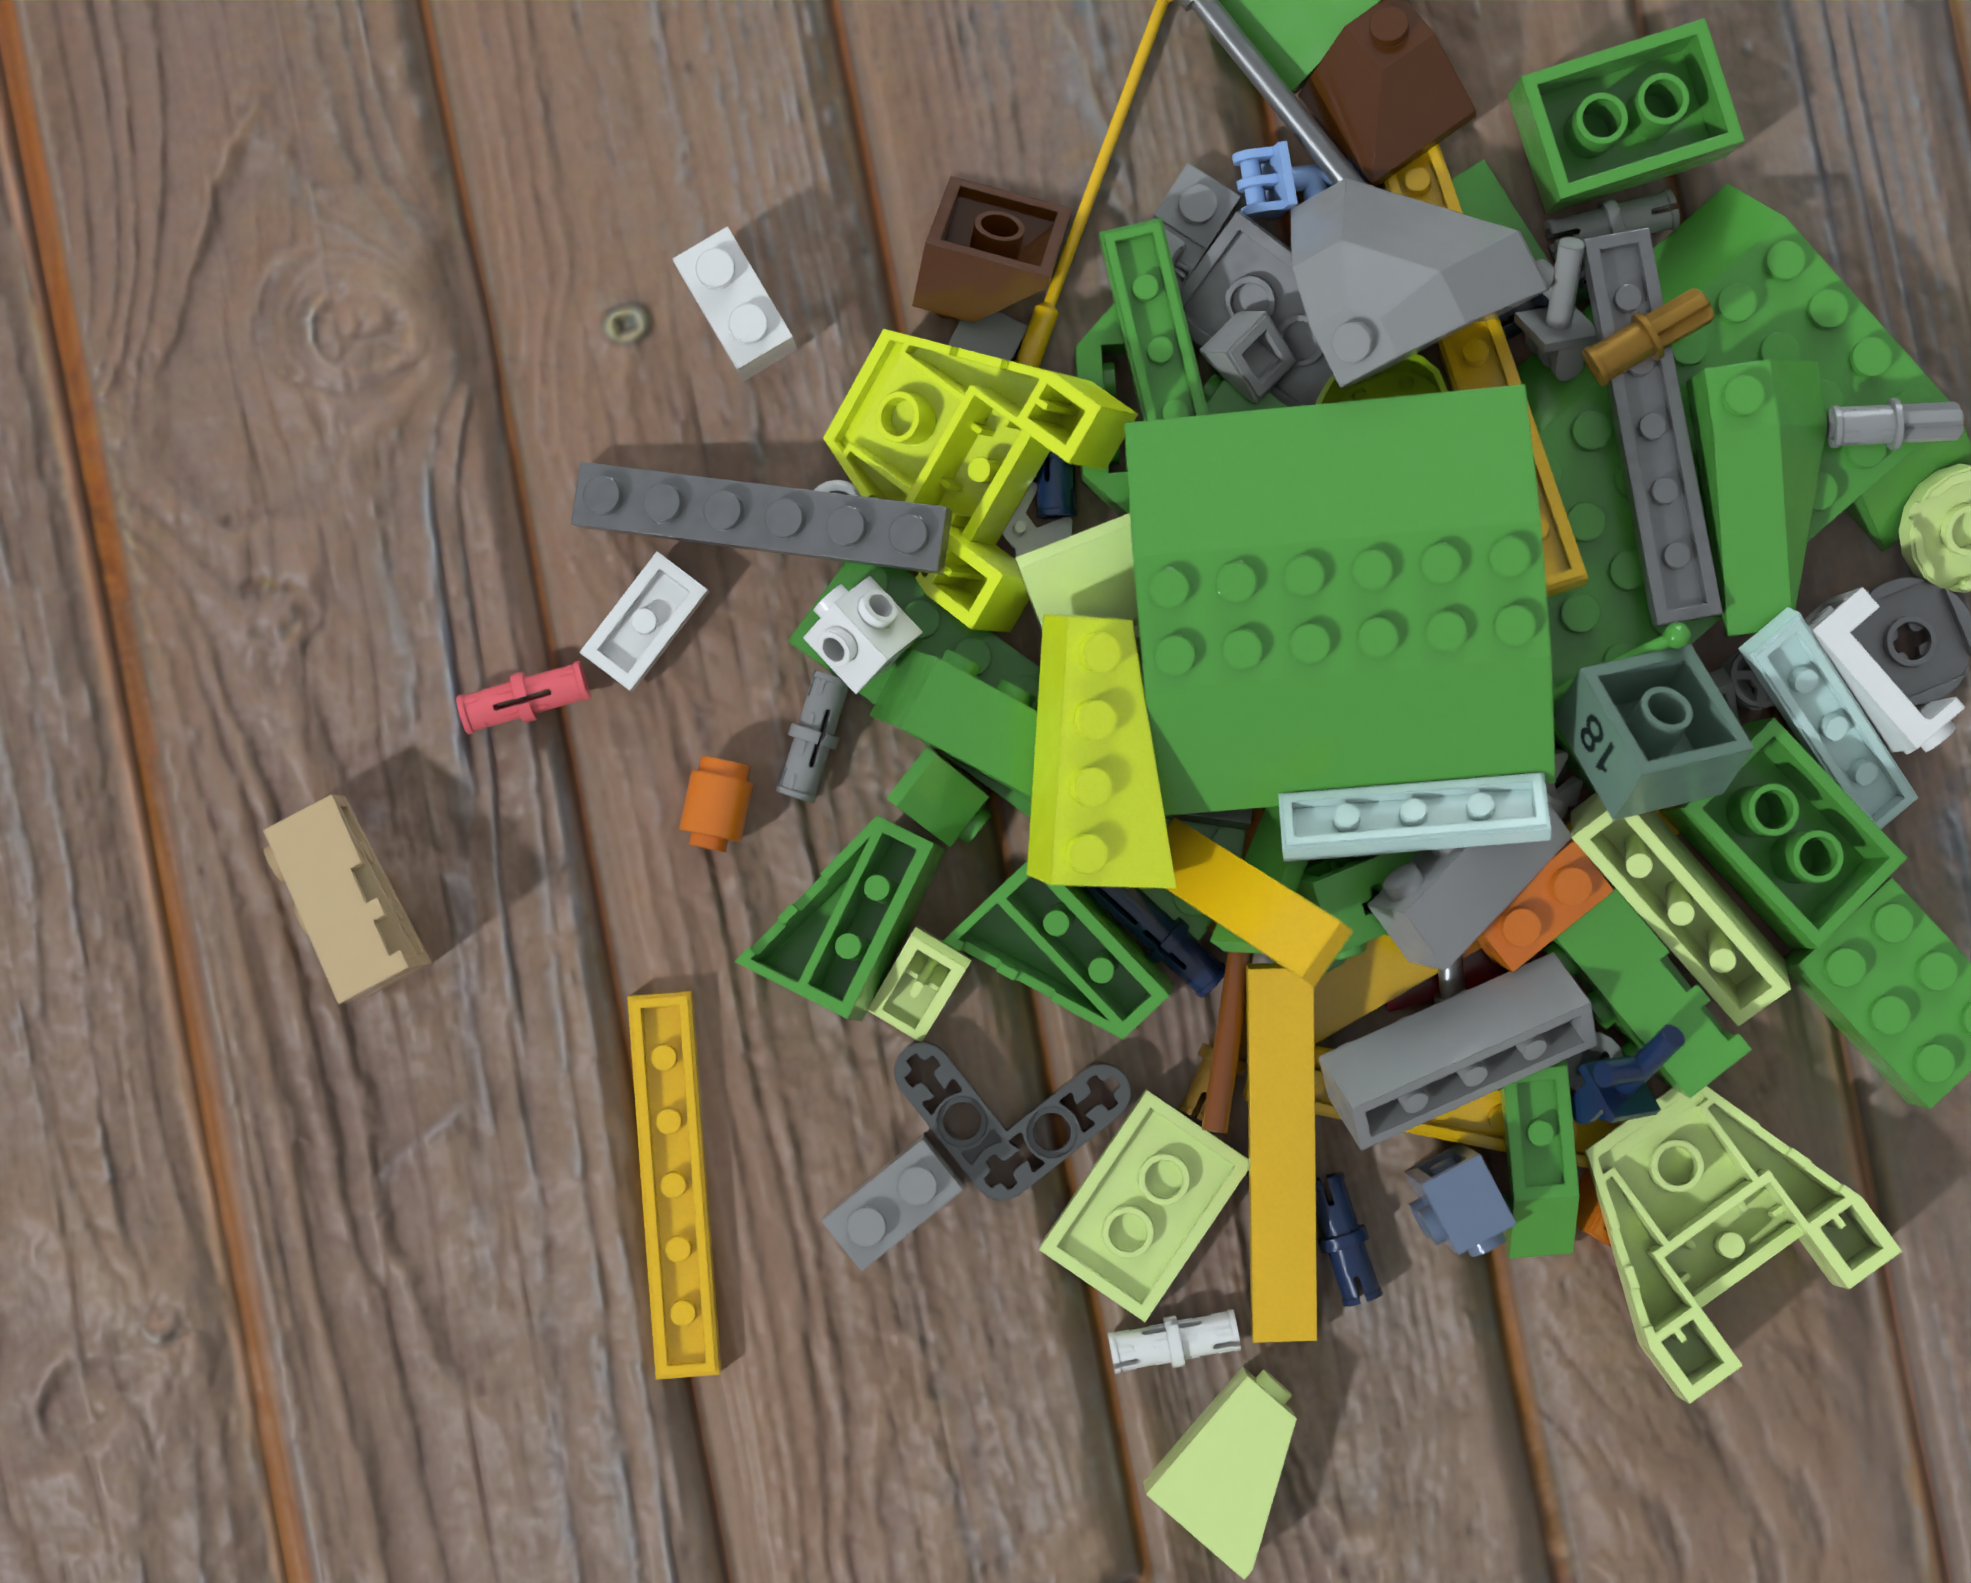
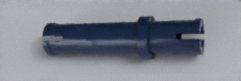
[1080,886,1226,998]

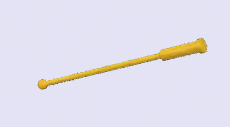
[1015,0,1174,368]

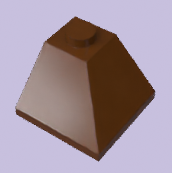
[1298,0,1477,187]
[912,176,1072,323]

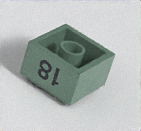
[1553,644,1754,821]

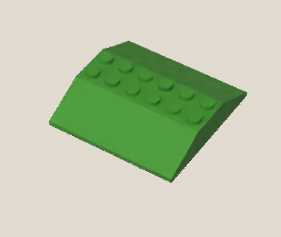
[1124,384,1556,816]

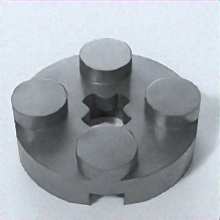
[1850,577,1971,706]

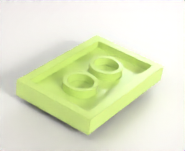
[1039,1089,1249,1322]

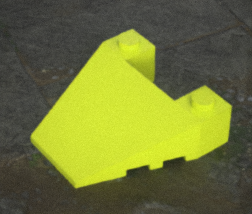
[823,329,1138,632]

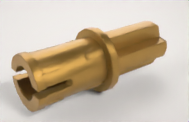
[1582,288,1714,387]

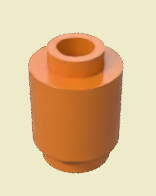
[679,756,754,853]

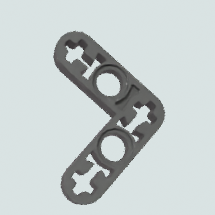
[894,1041,1131,1201]

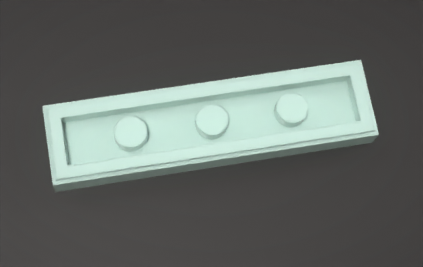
[1738,607,1918,829]
[1278,772,1551,862]

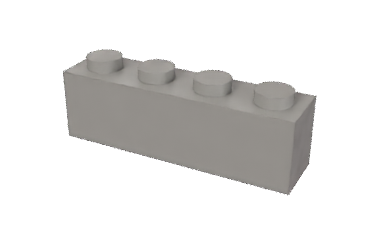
[1318,952,1597,1151]

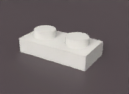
[580,551,710,692]

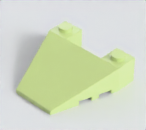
[1584,1086,1902,1404]

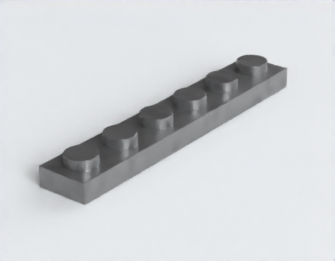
[1583,227,1723,628]
[571,462,953,575]

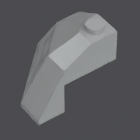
[1291,178,1549,387]

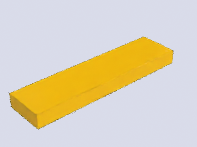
[1165,817,1353,987]

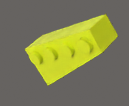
[1027,613,1177,889]

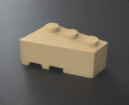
[263,794,432,1004]

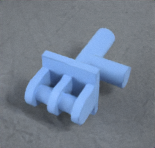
[1232,141,1367,220]

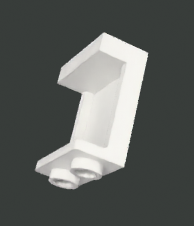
[1804,587,1965,755]

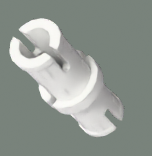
[1107,1309,1241,1374]

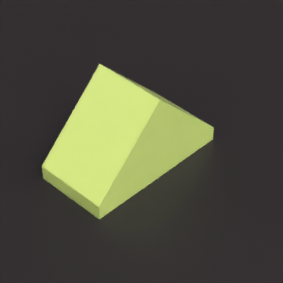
[868,926,972,1042]

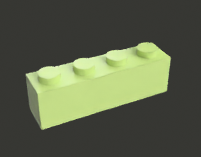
[1571,792,1791,1027]

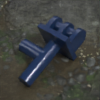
[1571,1024,1685,1124]

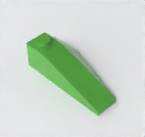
[1686,359,1828,638]

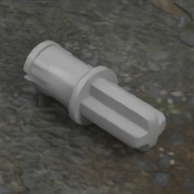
[1826,398,1964,450]

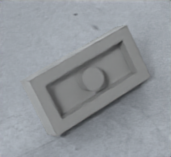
[1151,163,1241,290]

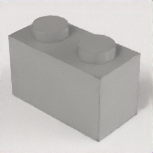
[821,1133,964,1272]

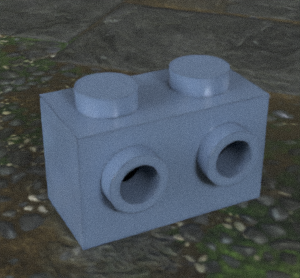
[1404,1143,1517,1257]

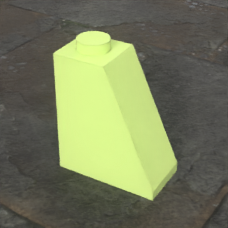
[1143,1366,1297,1580]

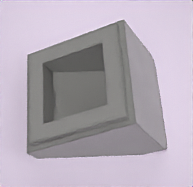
[1200,311,1298,403]
[947,312,1028,361]

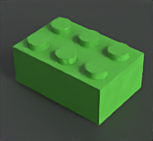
[1507,18,1745,215]
[1659,718,1907,949]
[1784,877,1971,1109]

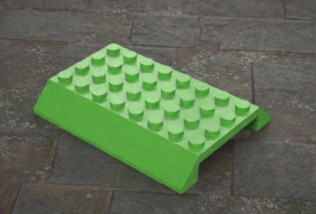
[1516,183,1971,795]

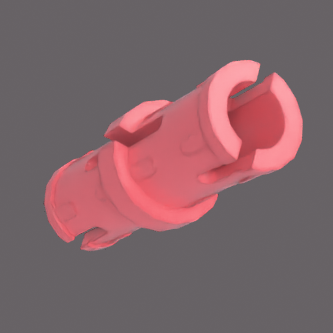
[456,660,591,735]

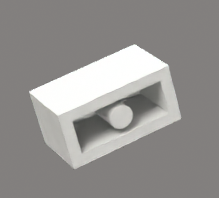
[672,226,798,382]

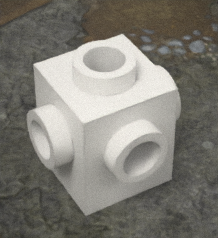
[803,576,923,694]

